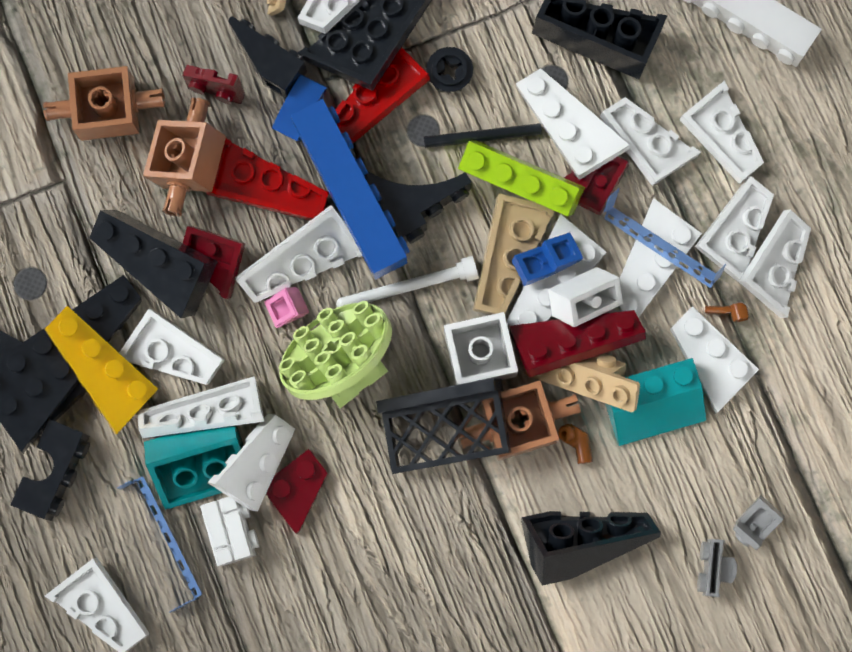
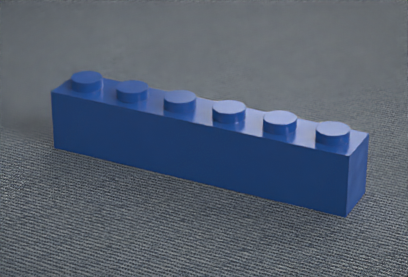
[290,99,410,280]

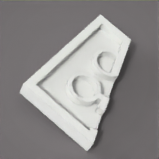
[600,97,701,186]
[695,176,774,282]
[739,209,811,318]
[670,306,759,414]
[119,309,225,385]
[208,414,295,512]
[45,558,150,652]

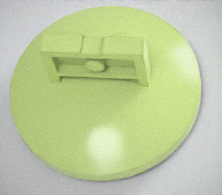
[279,301,392,408]

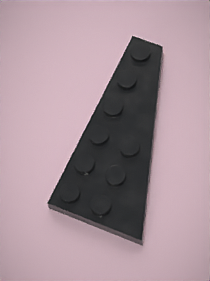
[298,0,432,91]
[0,275,142,454]

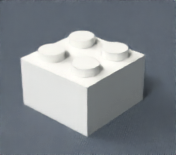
[444,312,518,385]

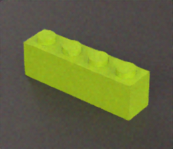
[458,141,585,217]

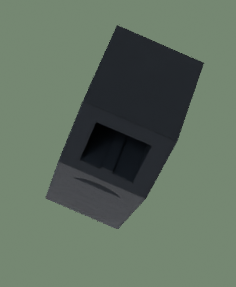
[228,16,307,99]

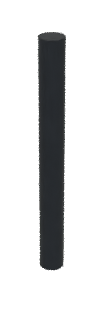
[423,123,542,148]

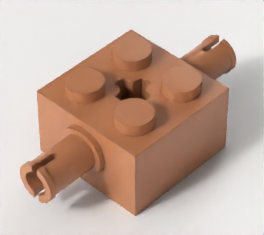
[43,66,165,141]
[143,98,226,217]
[459,380,581,461]

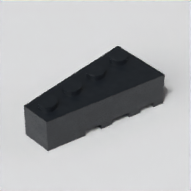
[532,0,668,80]
[89,210,218,318]

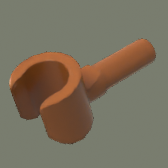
[705,303,749,322]

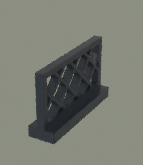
[376,378,511,474]

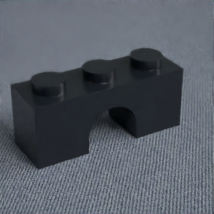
[10,419,90,521]

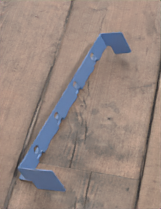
[603,188,726,288]
[117,476,202,613]

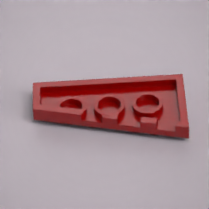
[206,138,330,220]

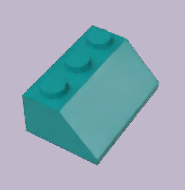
[605,358,706,446]
[144,425,244,510]

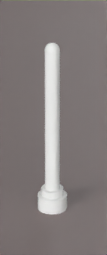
[336,256,479,307]

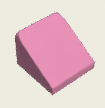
[264,287,309,328]

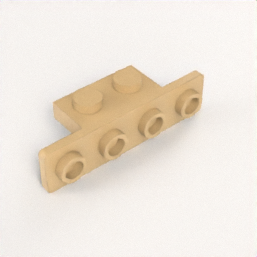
[526,354,640,412]

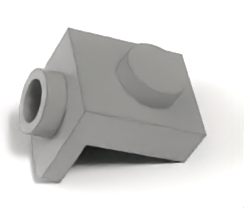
[733,495,785,550]

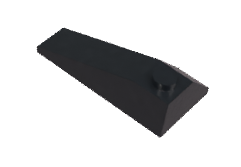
[521,511,661,586]

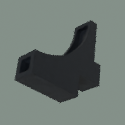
[364,171,472,244]

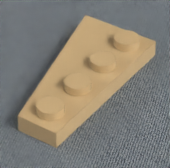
[473,193,555,315]

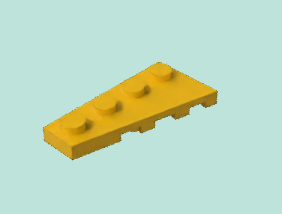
[45,306,158,435]

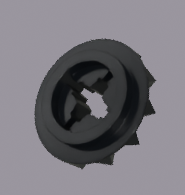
[426,47,473,94]

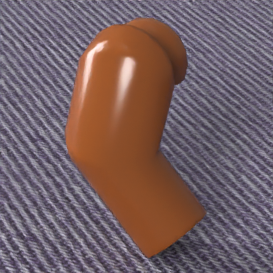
[558,424,593,464]

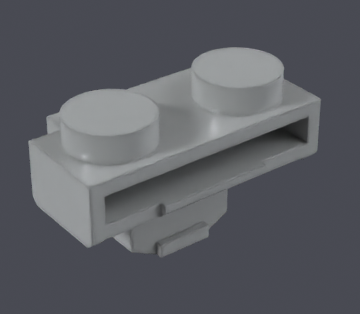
[697,539,737,597]

